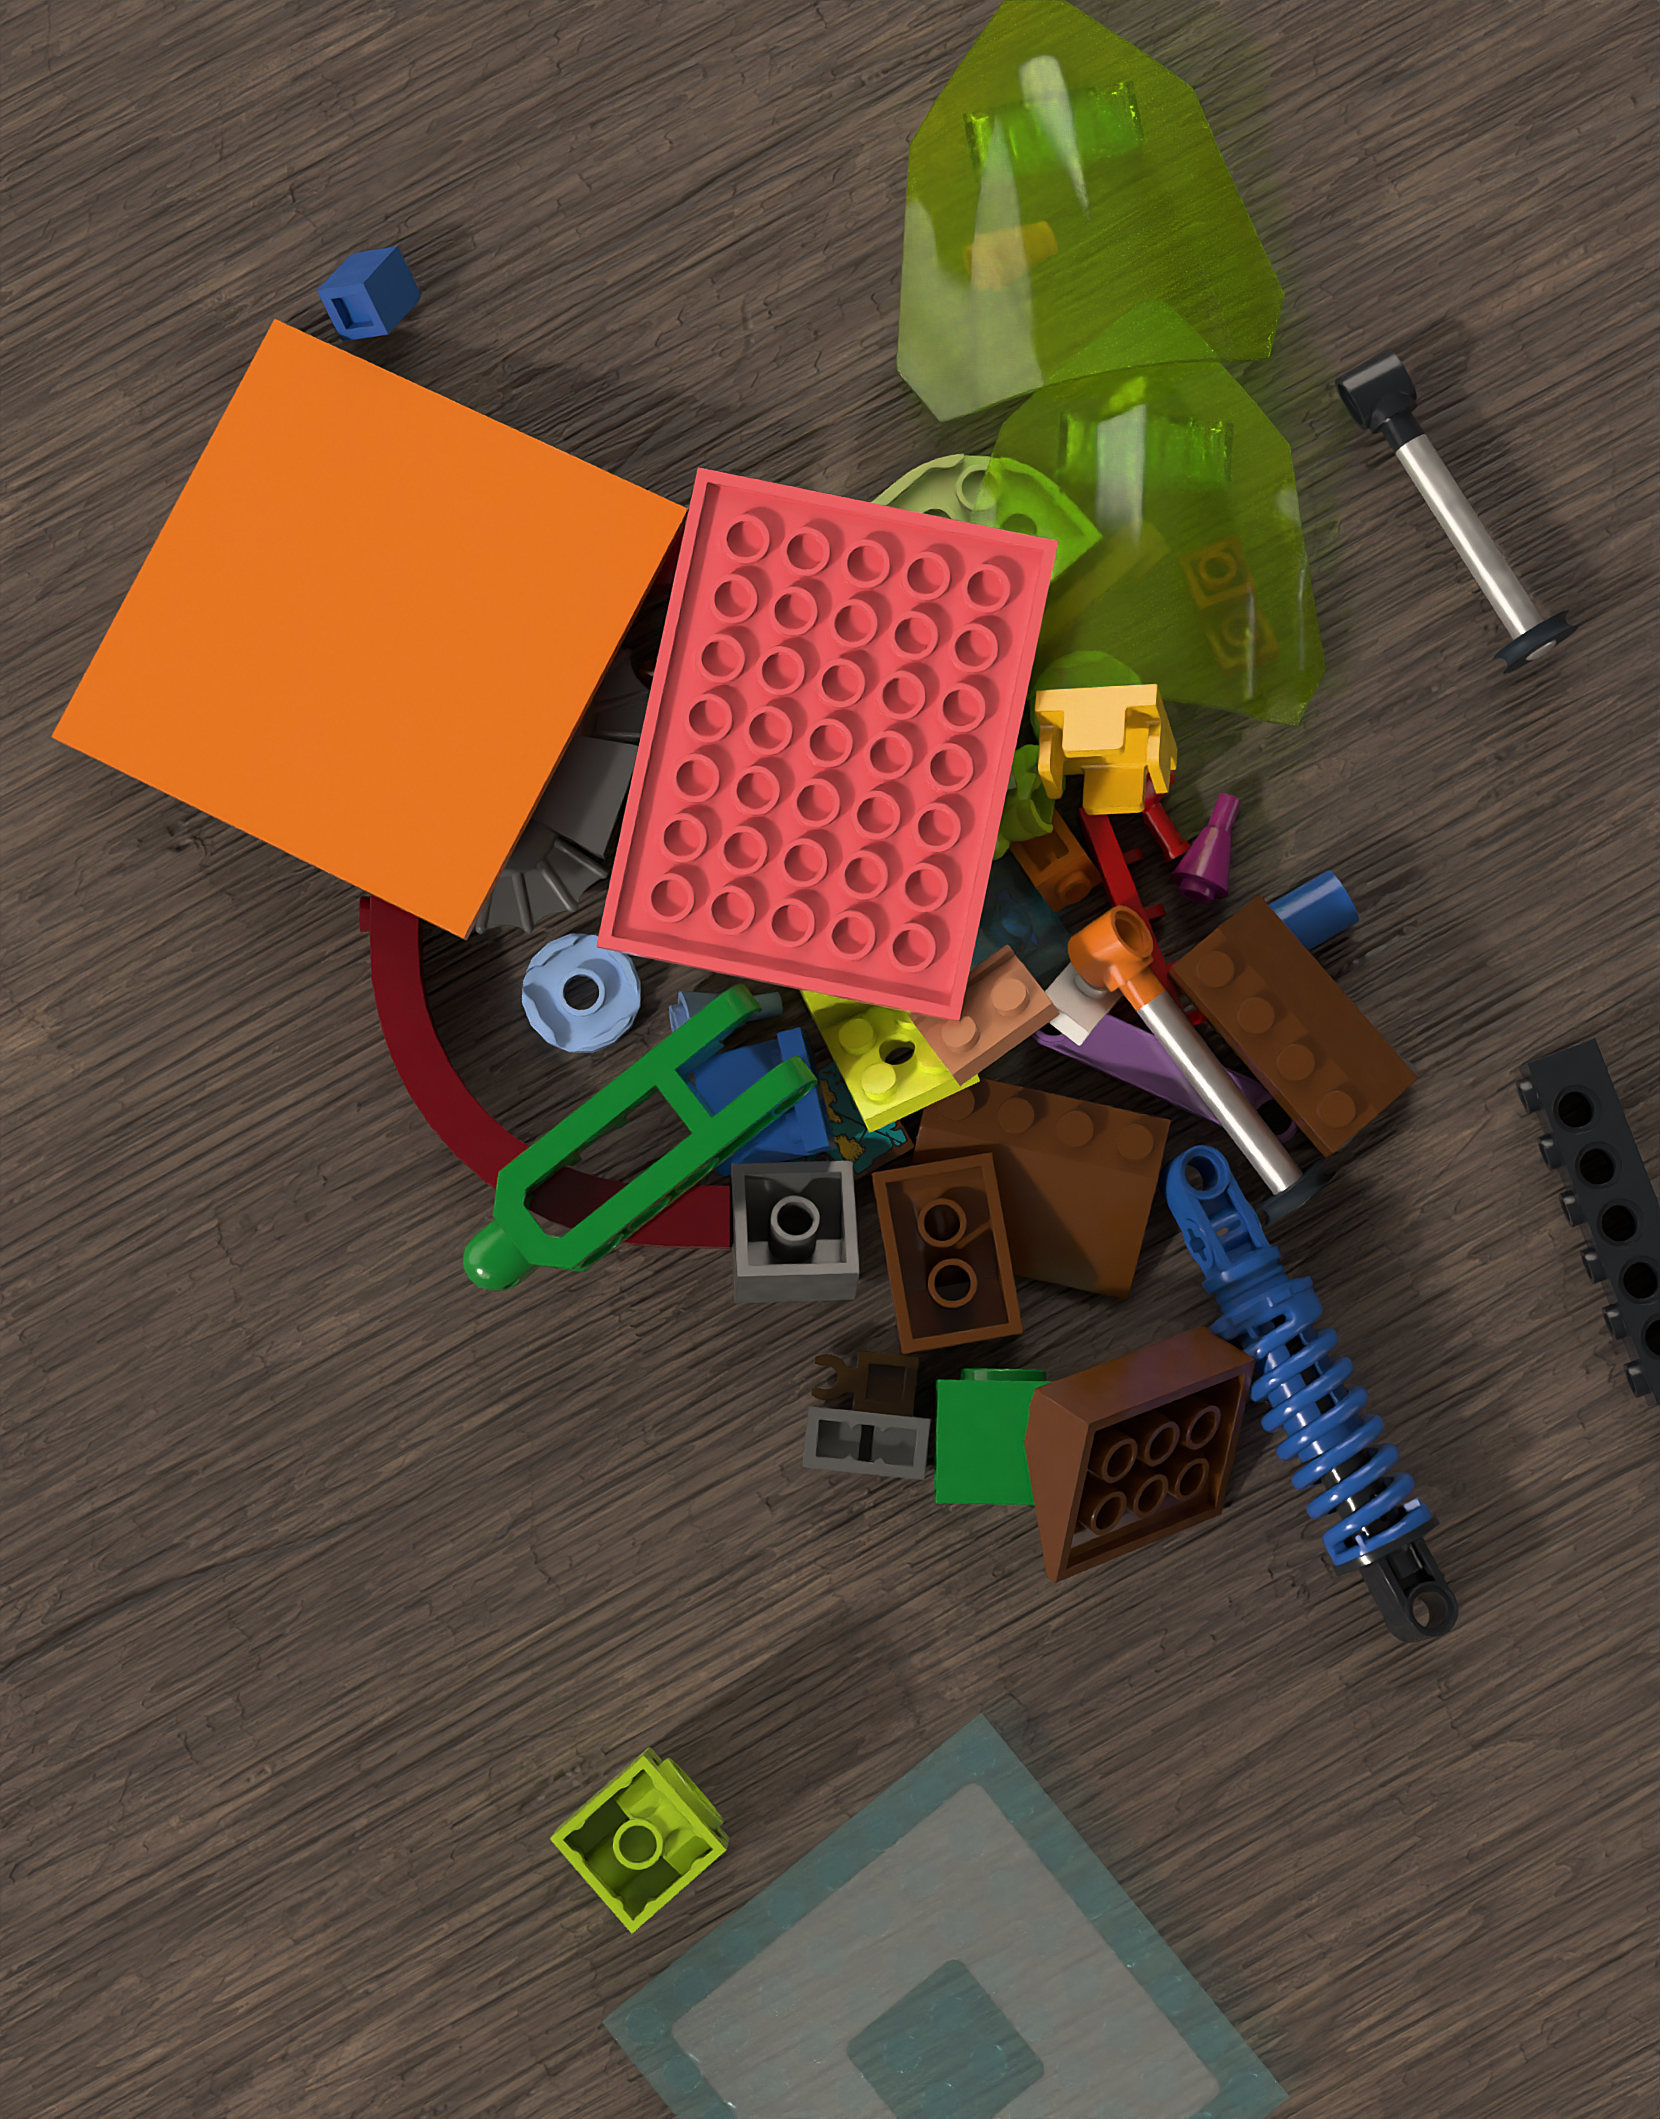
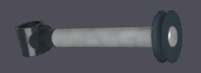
[1335,349,1579,674]

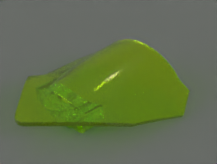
[896,0,1285,422]
[969,301,1326,727]

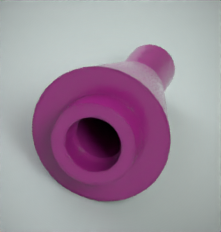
[1171,793,1241,905]

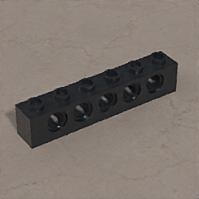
[1516,1038,1660,1406]

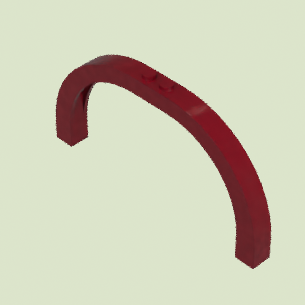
[359,525,731,1249]

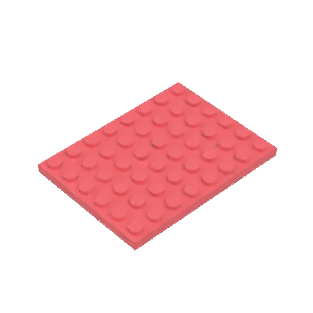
[597,467,1058,1021]

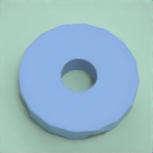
[522,934,641,1053]

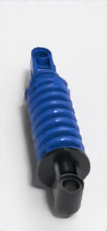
[1158,1145,1458,1643]

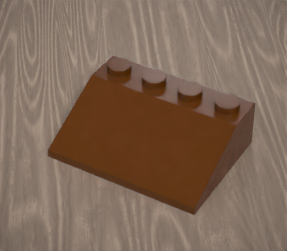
[911,1077,1171,1300]
[1024,1326,1256,1583]

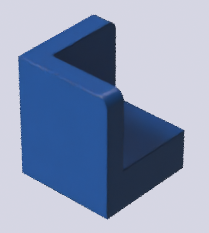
[317,246,421,341]

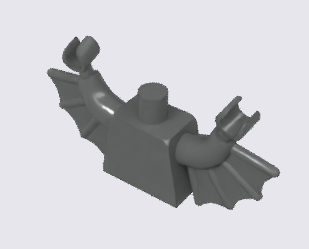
[475,646,651,934]

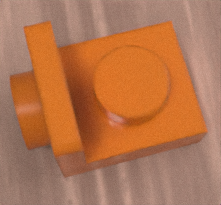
[1009,807,1103,912]

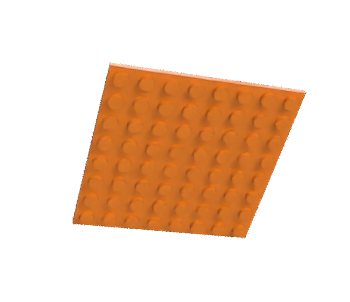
[51,319,689,941]

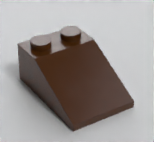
[871,1152,1023,1355]

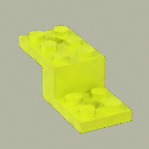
[799,990,980,1133]

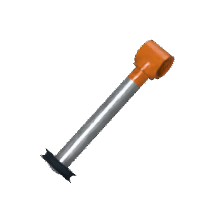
[1068,905,1337,1226]

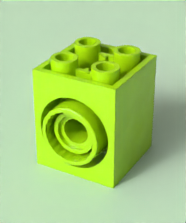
[550,1746,730,1934]

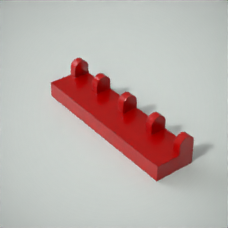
[1075,807,1207,1027]

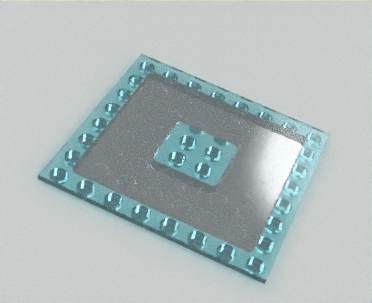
[601,1712,1289,2119]

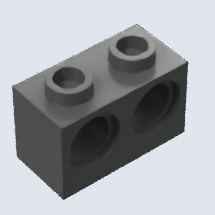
[802,1406,931,1480]

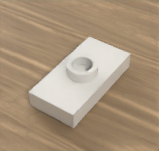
[1045,962,1124,1046]

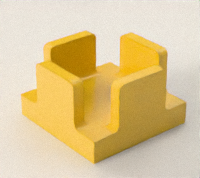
[1035,684,1178,815]

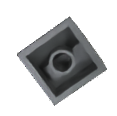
[731,1160,860,1303]

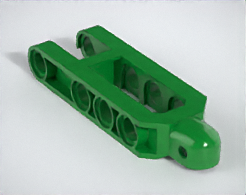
[463,984,818,1292]

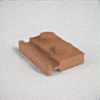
[908,944,1060,1086]

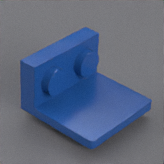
[693,1027,837,1177]

